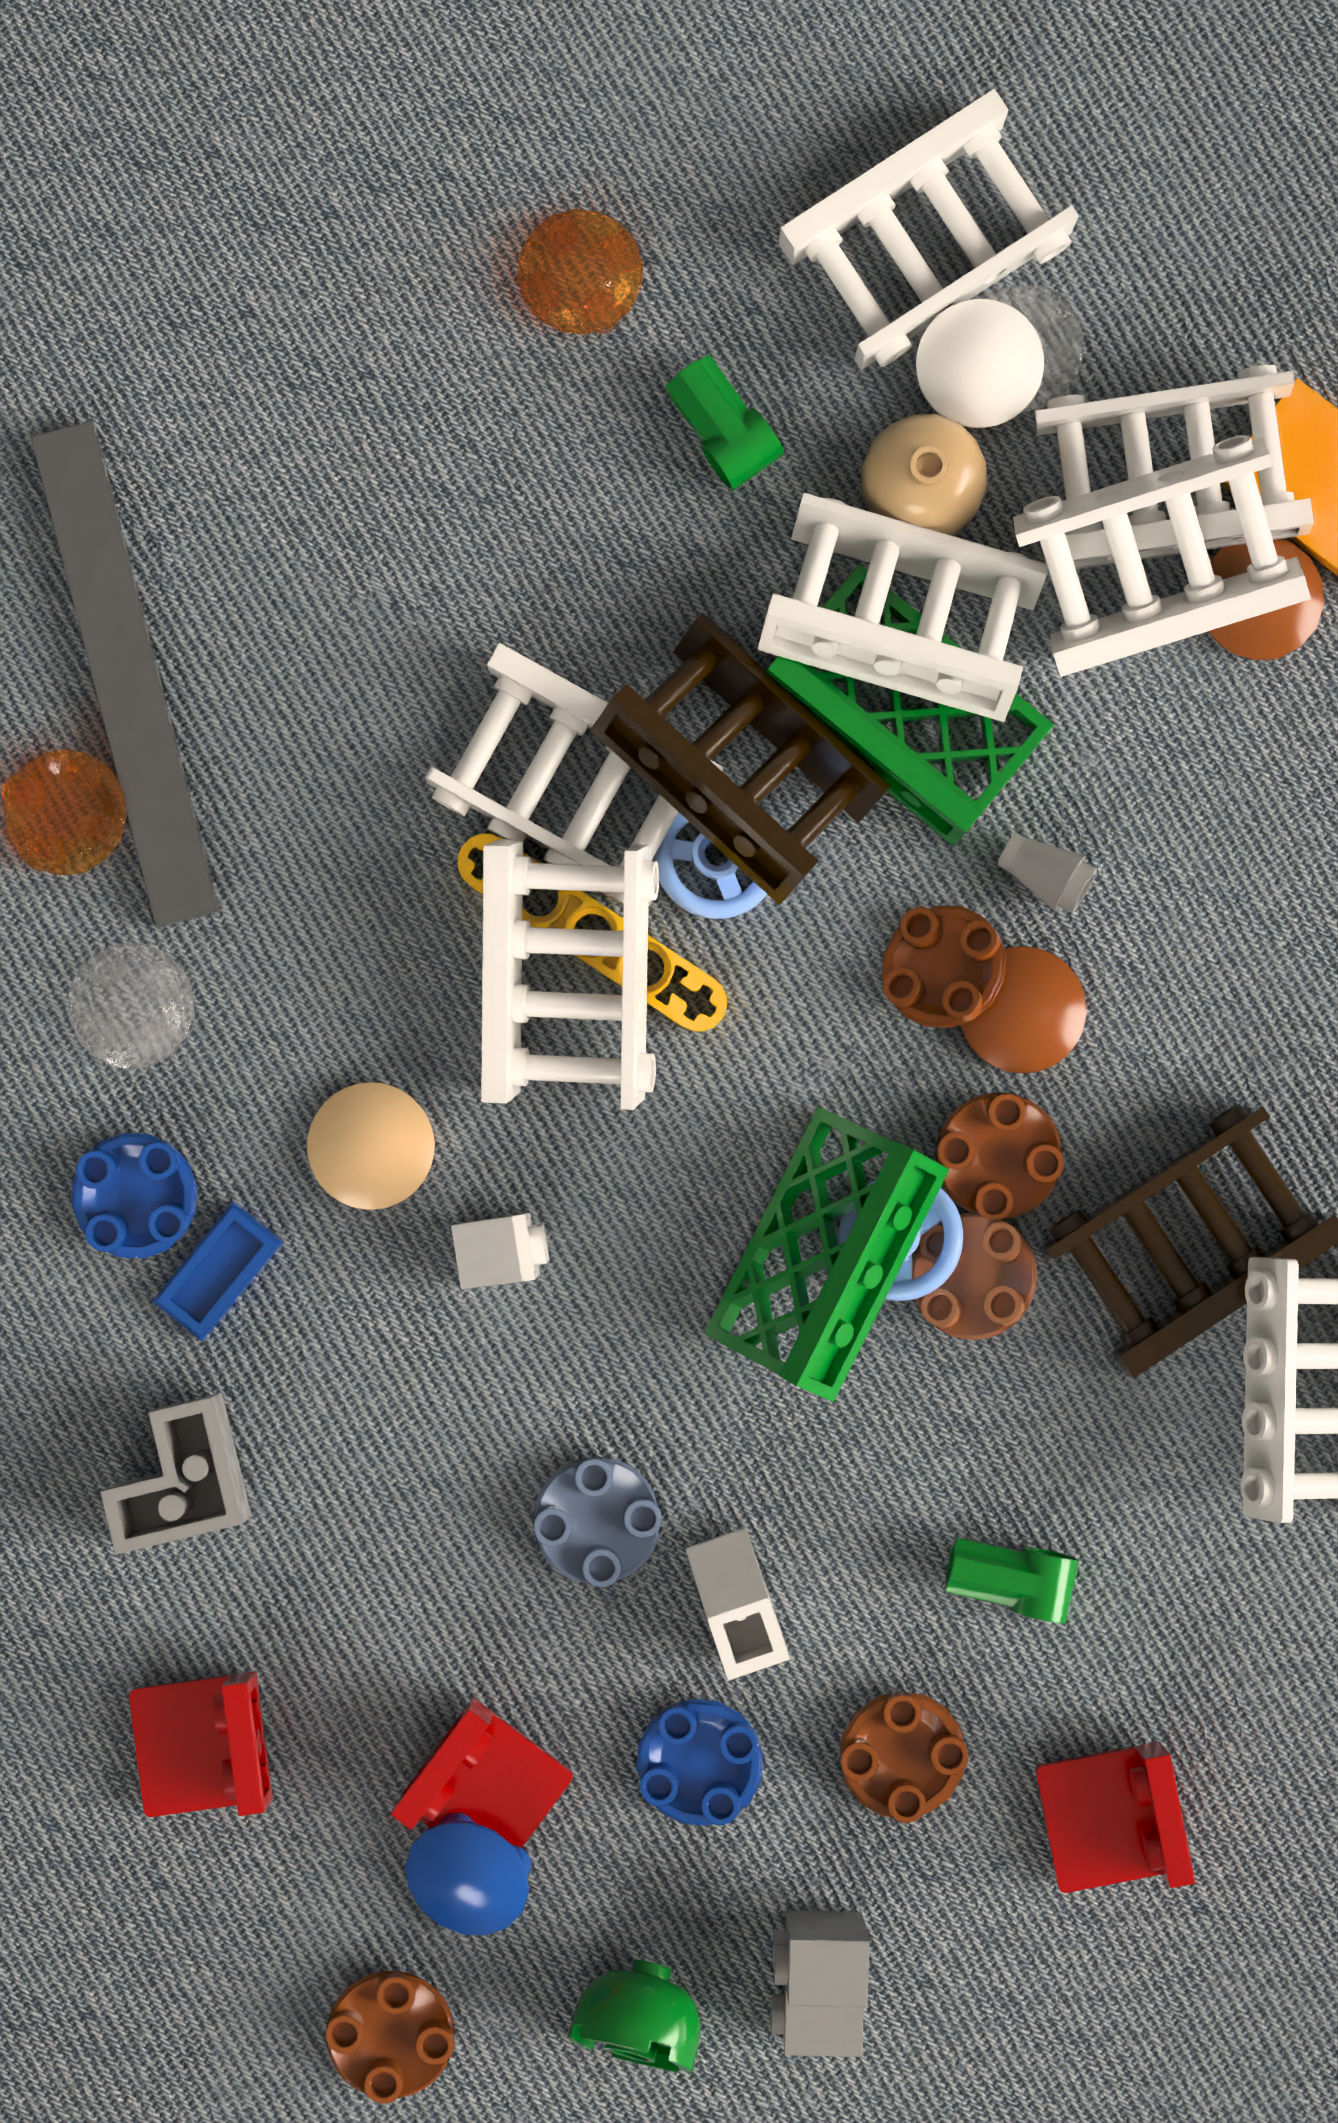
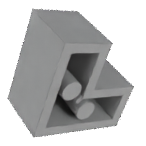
[100,1392,252,1555]
[771,1910,870,2057]

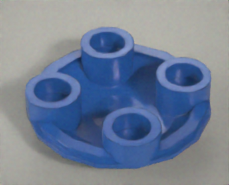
[71,1133,197,1259]
[636,1698,764,1826]
[405,1813,532,1935]

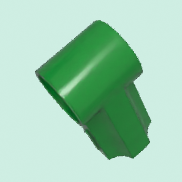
[665,355,785,491]
[944,1536,1079,1624]

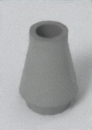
[997,832,1097,914]

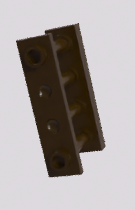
[590,613,891,905]
[1042,1103,1338,1378]

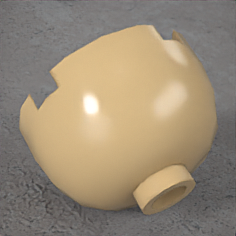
[861,414,987,536]

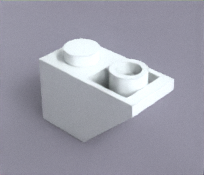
[451,1213,550,1289]
[685,1527,790,1681]

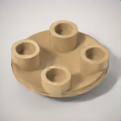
[307,1082,436,1210]

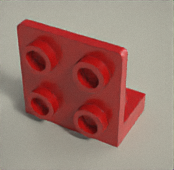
[129,1671,273,1817]
[391,1697,573,1848]
[1035,1741,1196,1893]

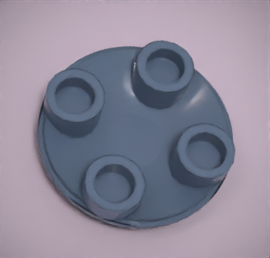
[533,1457,662,1587]

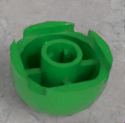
[567,1959,701,2073]

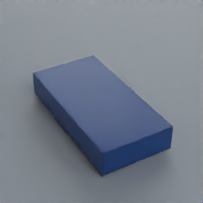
[152,1202,285,1341]

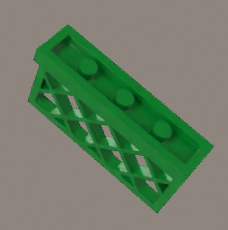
[766,564,1054,847]
[704,1106,949,1402]

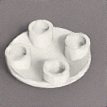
[916,299,1044,428]

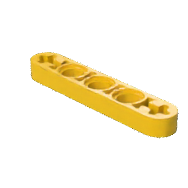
[458,834,727,1032]

